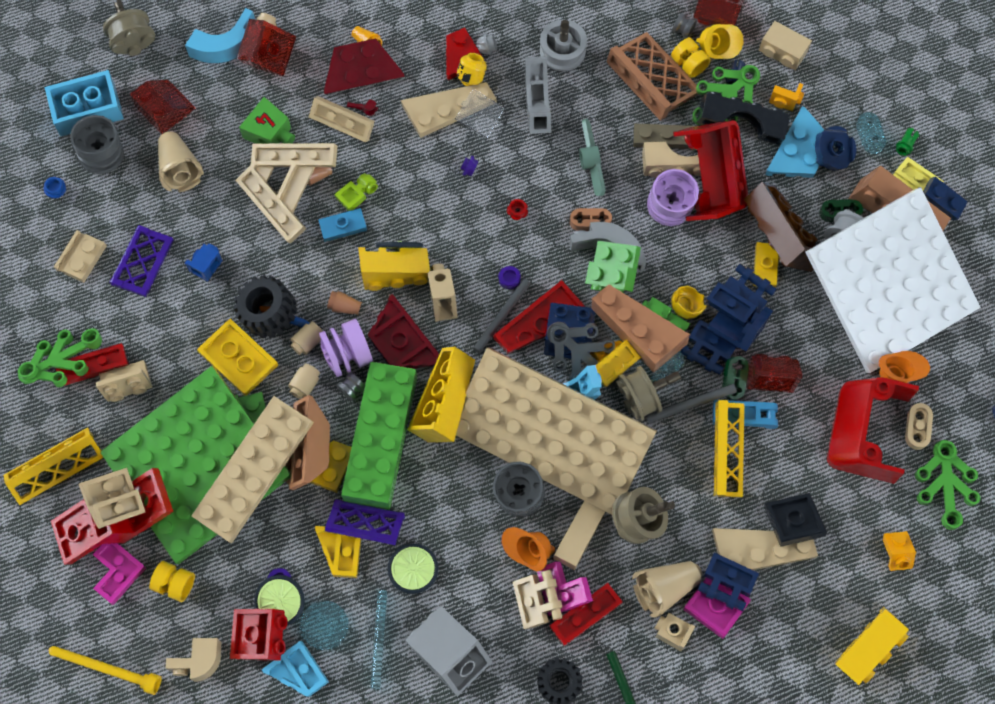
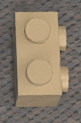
[759,21,812,70]

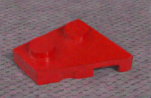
[446,27,482,80]

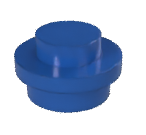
[43,177,66,199]

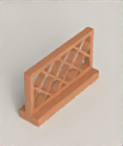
[606,32,701,121]

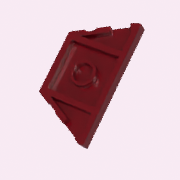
[324,38,405,94]
[368,294,439,369]

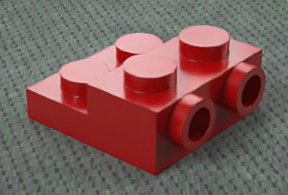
[230,609,288,661]

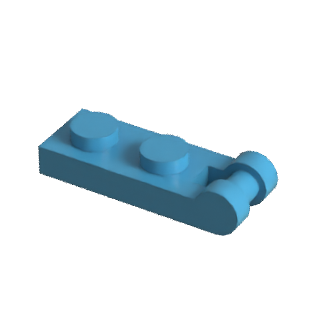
[713,400,778,429]

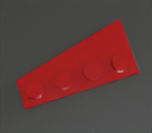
[493,280,585,354]

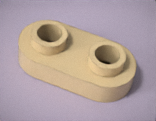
[905,403,933,450]

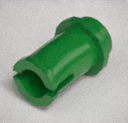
[896,128,919,156]

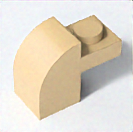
[166,638,222,682]

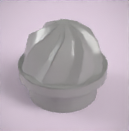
[476,33,497,55]

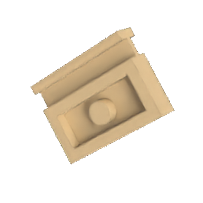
[54,230,107,283]

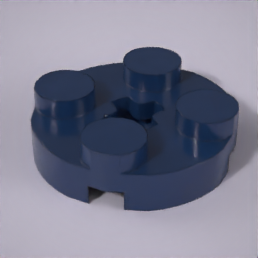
[815,126,856,171]

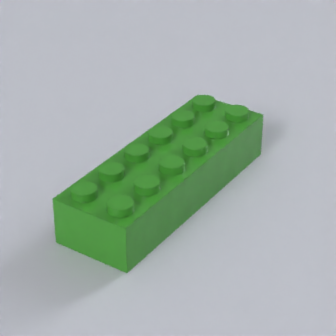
[341,362,417,510]

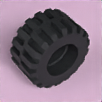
[233,275,297,339]

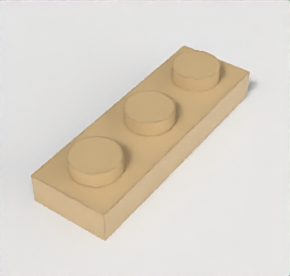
[309,96,375,142]

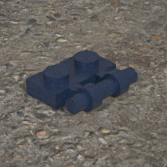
[724,264,777,319]
[680,319,737,375]
[697,552,759,612]

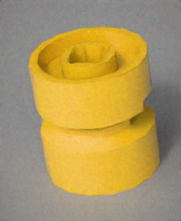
[671,37,711,78]
[149,561,195,603]

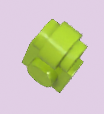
[334,173,378,211]

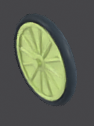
[376,241,423,250]
[388,543,439,594]
[254,575,305,626]

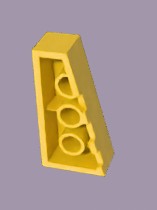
[407,347,475,443]

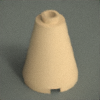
[158,132,204,192]
[632,561,702,617]

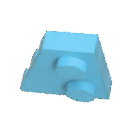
[262,641,329,697]

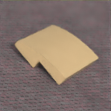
[79,468,145,529]

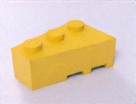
[358,247,430,291]
[835,606,909,685]

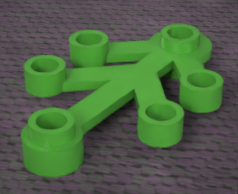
[692,65,760,125]
[18,328,102,387]
[915,440,980,530]

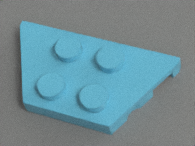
[765,106,824,178]

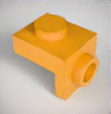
[769,83,805,112]
[883,531,916,571]

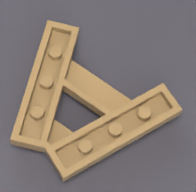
[235,143,338,244]

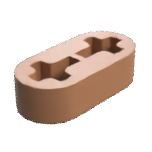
[570,208,612,231]

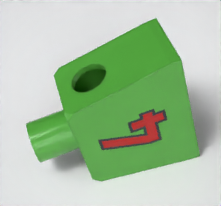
[239,97,295,144]

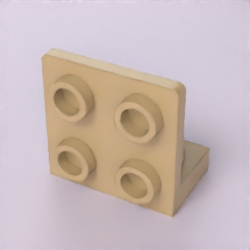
[96,360,152,402]

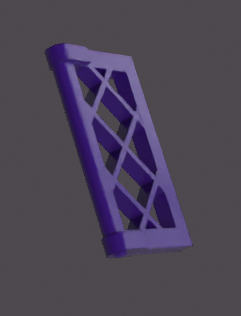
[109,225,174,297]
[325,499,405,545]

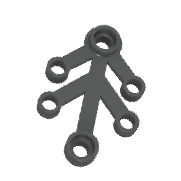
[547,322,618,388]

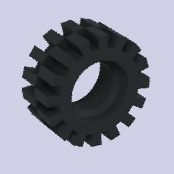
[537,658,582,704]

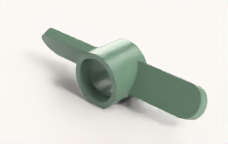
[579,118,605,196]

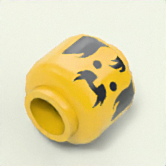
[457,53,487,86]

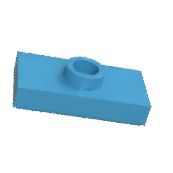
[318,208,367,242]

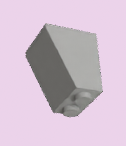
[405,606,492,697]

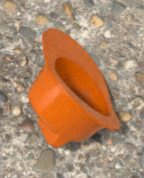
[879,351,930,383]
[502,527,555,571]

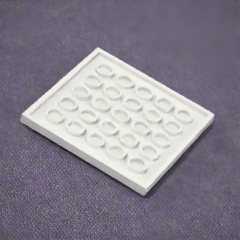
[805,187,981,373]

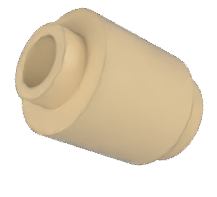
[290,321,323,355]
[288,363,320,399]

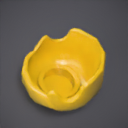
[671,286,707,319]

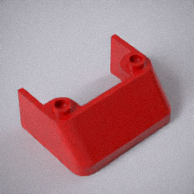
[673,120,748,221]
[827,377,919,484]

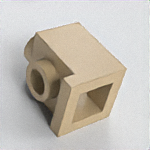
[655,613,695,651]

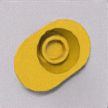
[696,24,744,59]

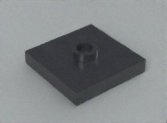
[764,493,827,547]

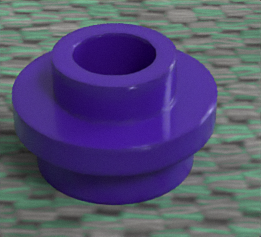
[460,155,479,176]

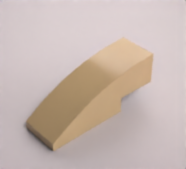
[554,501,605,570]

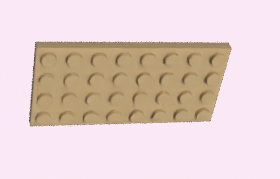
[456,347,657,515]

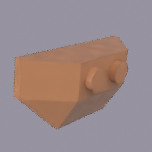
[285,395,330,490]

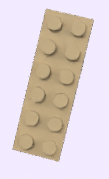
[191,396,314,543]

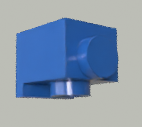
[185,244,223,282]

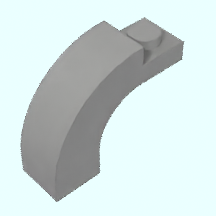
[525,56,551,134]
[569,222,646,273]

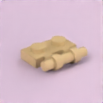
[513,570,563,629]

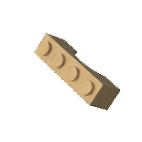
[642,142,701,177]

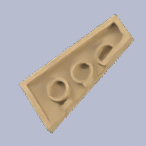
[401,82,497,138]
[712,528,818,570]

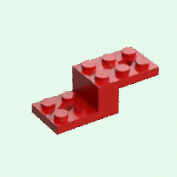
[51,468,173,565]

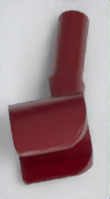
[347,99,378,116]

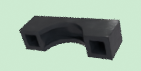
[696,92,790,145]

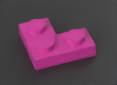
[93,543,146,605]
[537,562,593,616]

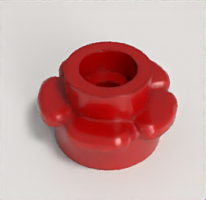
[507,199,528,220]

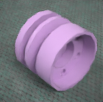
[647,169,699,226]
[319,319,373,377]

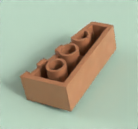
[848,165,951,231]
[591,284,690,373]

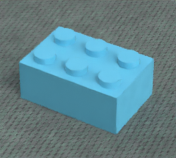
[45,70,124,136]

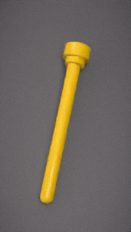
[49,646,162,695]

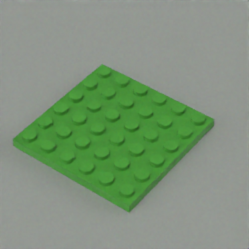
[101,366,291,564]

